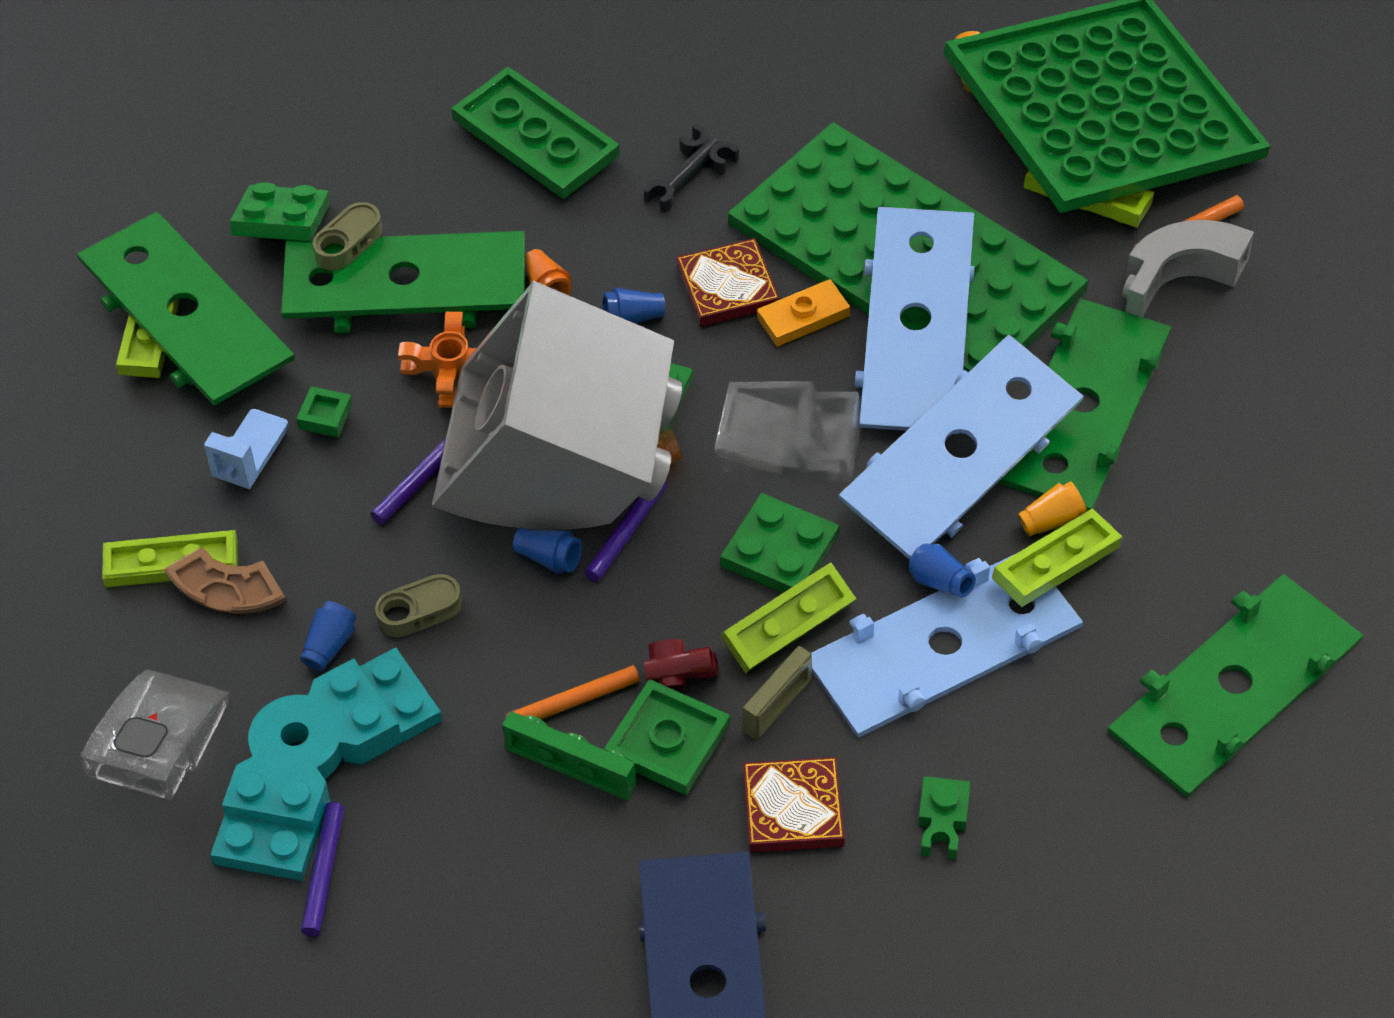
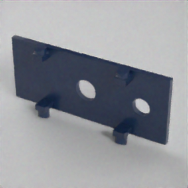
[639,852,766,1018]

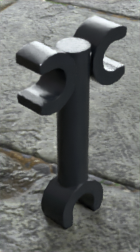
[644,124,739,213]

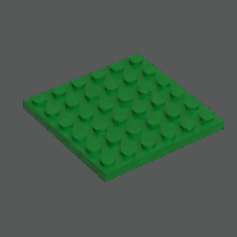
[943,0,1271,213]

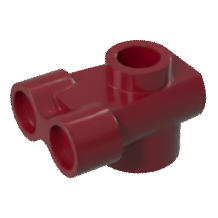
[644,639,719,690]

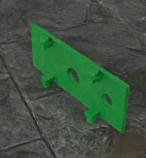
[77,211,295,406]
[281,231,525,334]
[997,298,1172,511]
[1107,573,1364,798]

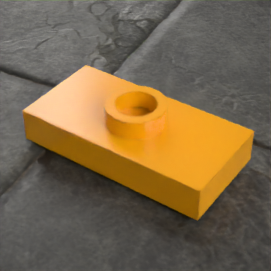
[757,279,850,347]

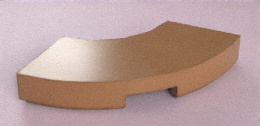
[163,547,287,614]

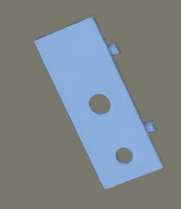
[855,207,975,434]
[839,335,1084,560]
[812,553,1083,738]

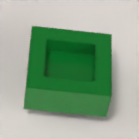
[296,386,353,438]

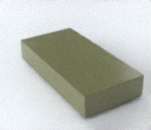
[743,646,812,740]

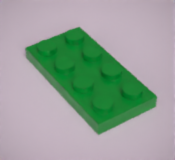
[451,66,620,199]

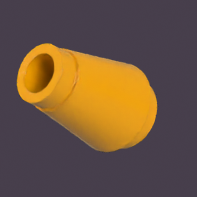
[1017,481,1087,537]

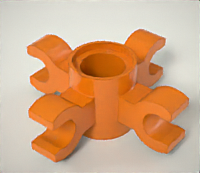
[398,312,476,408]

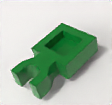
[918,776,971,860]

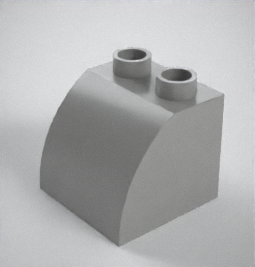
[432,281,682,530]

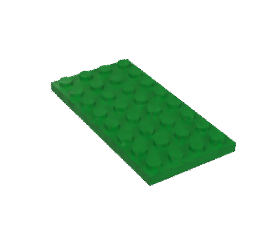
[728,122,1088,372]

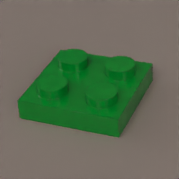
[230,182,329,241]
[720,493,840,593]
[604,679,731,796]

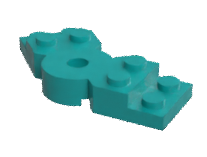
[210,647,442,881]

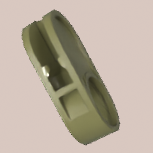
[312,202,383,270]
[375,574,462,638]

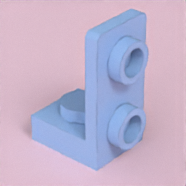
[204,409,289,489]

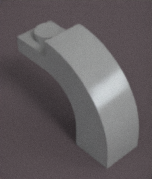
[1122,220,1254,317]

